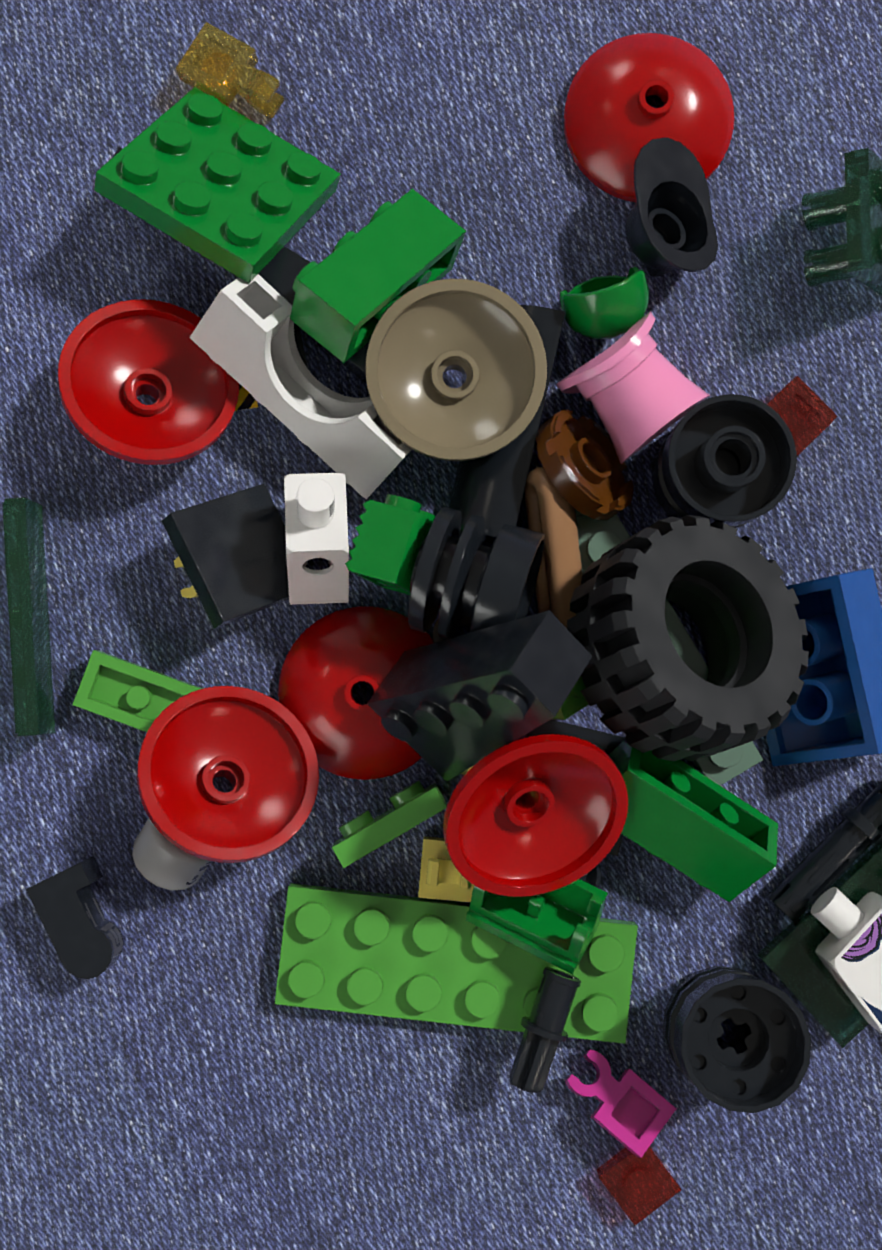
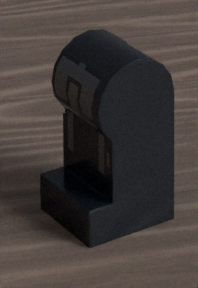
[26,856,124,979]

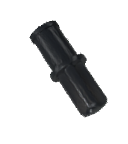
[509,967,581,1093]

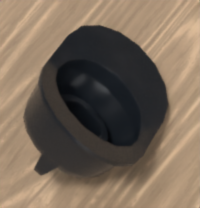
[625,137,718,277]

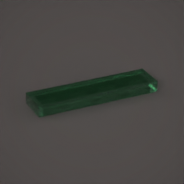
[2,497,56,736]

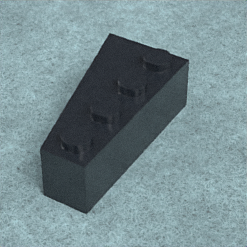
[367,610,593,781]

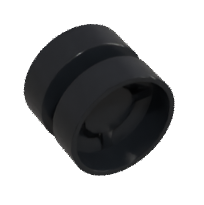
[652,394,797,529]

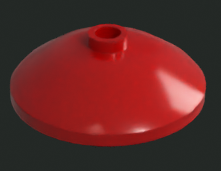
[564,33,734,203]
[58,299,239,465]
[278,607,433,780]
[137,686,319,863]
[443,734,628,897]

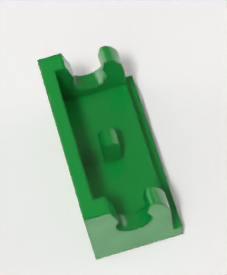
[466,879,608,975]

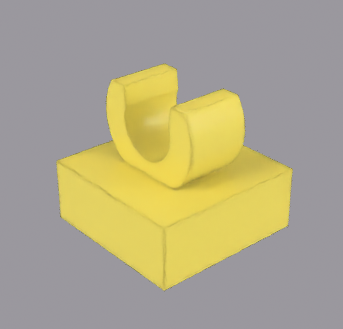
[418,836,474,902]

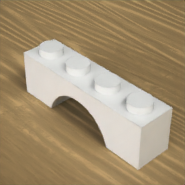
[189,274,412,499]

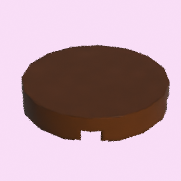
[536,409,634,521]

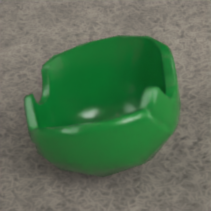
[559,267,649,339]

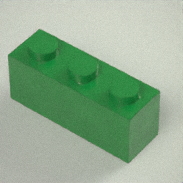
[290,188,466,363]
[608,740,778,902]

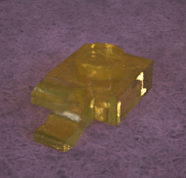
[176,22,284,118]

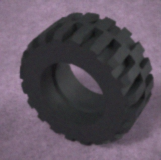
[567,515,809,761]

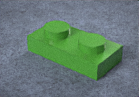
[73,650,203,732]
[332,780,447,868]

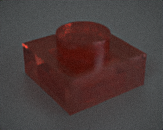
[767,375,838,456]
[596,1145,682,1226]

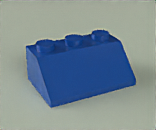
[766,568,882,766]

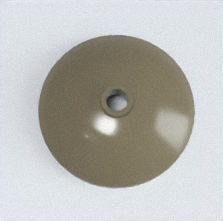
[366,279,547,461]

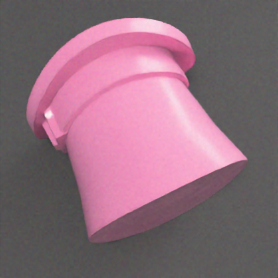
[556,311,710,464]

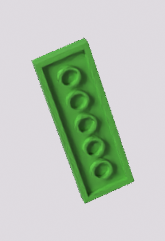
[275,883,638,1044]

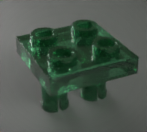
[802,148,882,296]

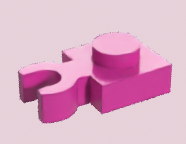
[565,1049,677,1158]

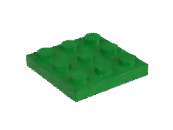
[94,87,341,283]

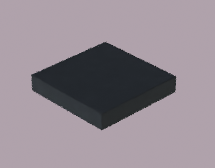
[162,484,289,629]

